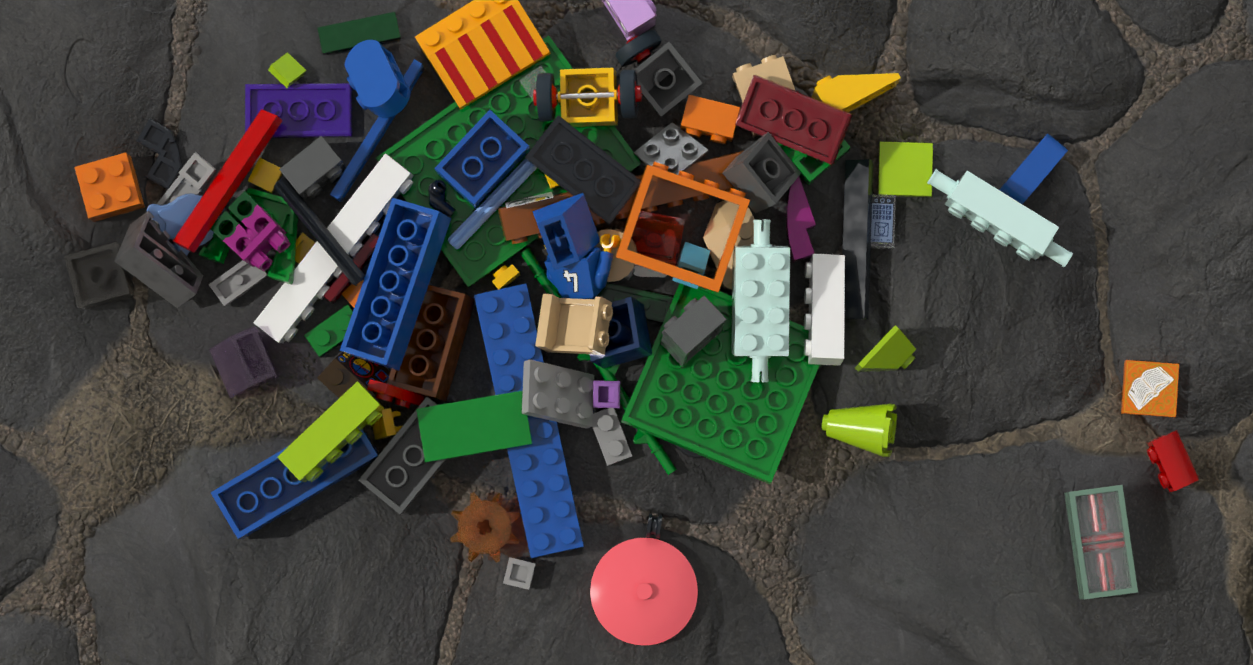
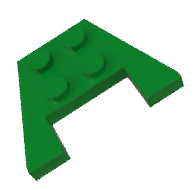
[199,188,298,285]

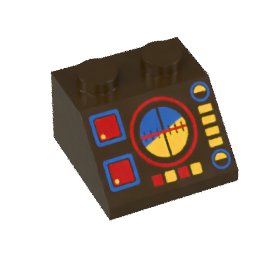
[317,352,390,398]

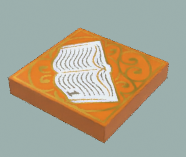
[1121,360,1179,418]

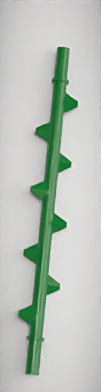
[520,248,677,475]

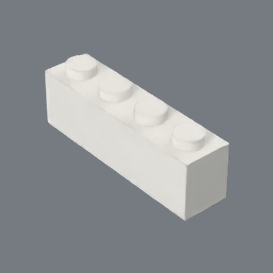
[804,254,845,365]

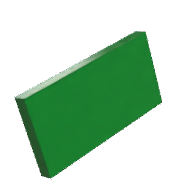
[416,391,532,463]

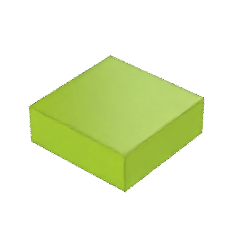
[268,52,306,88]

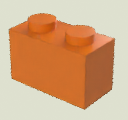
[680,95,740,144]

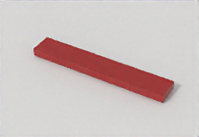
[173,109,283,252]

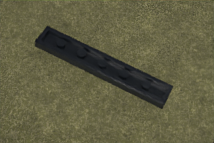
[842,159,873,320]

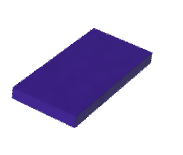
[245,83,352,138]

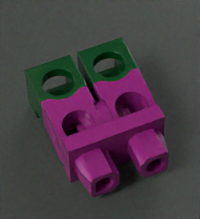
[211,191,290,272]

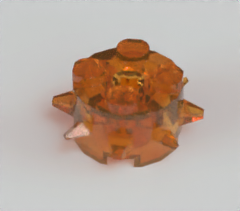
[450,492,520,563]

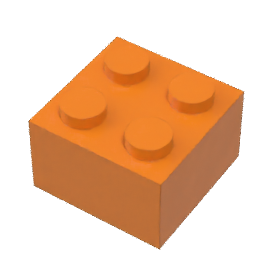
[74,153,145,222]

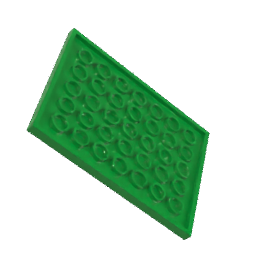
[376,35,641,288]

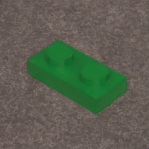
[304,305,353,358]

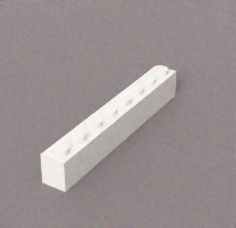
[253,154,414,343]

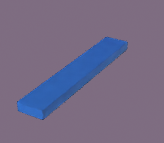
[330,59,424,202]

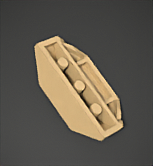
[703,200,755,290]

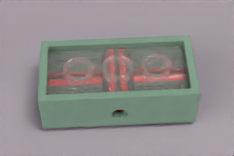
[1064,485,1138,600]

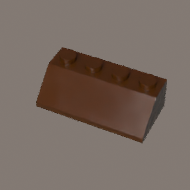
[387,285,475,402]

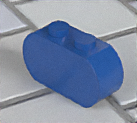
[345,40,411,118]

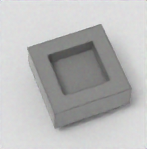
[503,557,536,590]

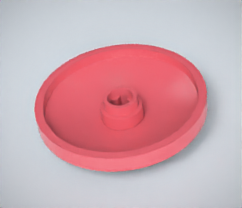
[590,538,698,645]

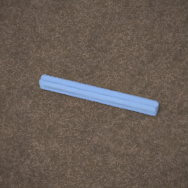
[448,159,537,249]

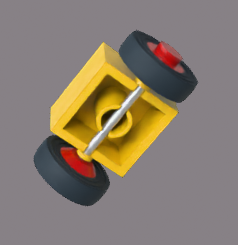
[533,68,642,127]

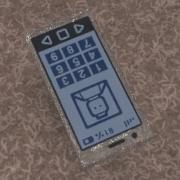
[871,194,896,249]

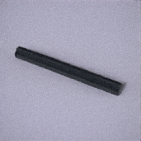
[274,178,365,286]

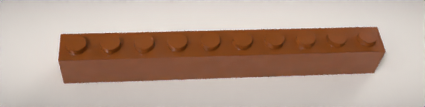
[498,151,743,244]

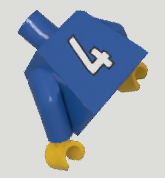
[544,234,621,299]

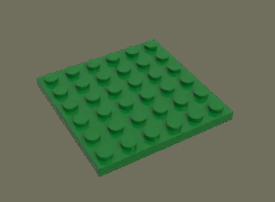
[621,283,819,484]

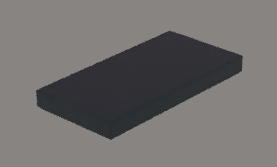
[525,115,641,224]

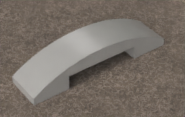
[151,152,216,227]

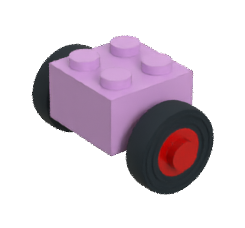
[602,0,662,67]

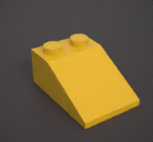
[812,73,901,112]

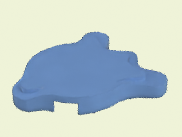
[146,193,225,256]

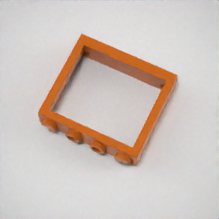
[615,162,750,292]

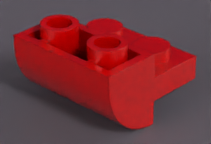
[1147,430,1199,492]

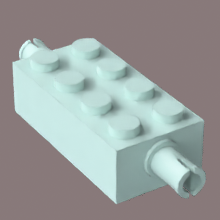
[927,169,1073,267]
[732,219,790,382]

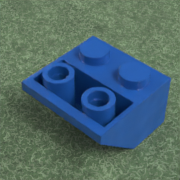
[532,193,600,270]

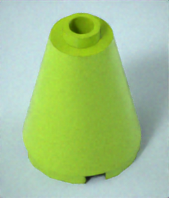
[822,404,897,457]

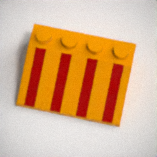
[415,0,551,110]

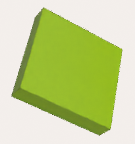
[878,142,933,197]

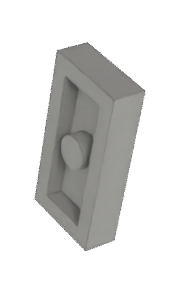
[209,260,268,307]
[592,408,632,466]

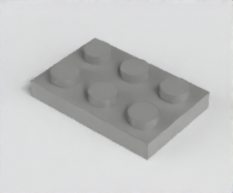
[522,359,594,428]

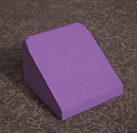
[593,380,620,408]

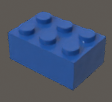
[435,110,530,209]

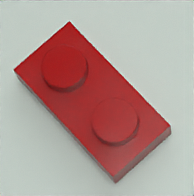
[367,379,424,408]

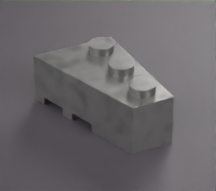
[115,211,203,308]

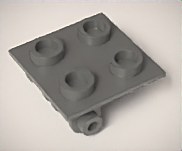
[633,122,709,182]

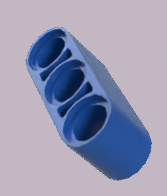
[1000,133,1068,204]

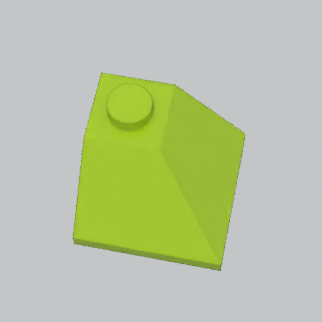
[855,325,916,372]

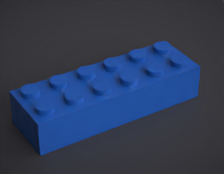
[340,198,451,371]
[211,428,379,540]

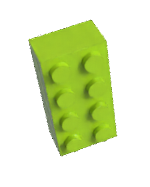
[277,381,384,483]

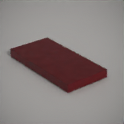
[735,75,853,165]

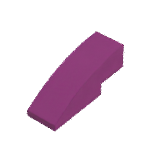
[786,177,816,263]

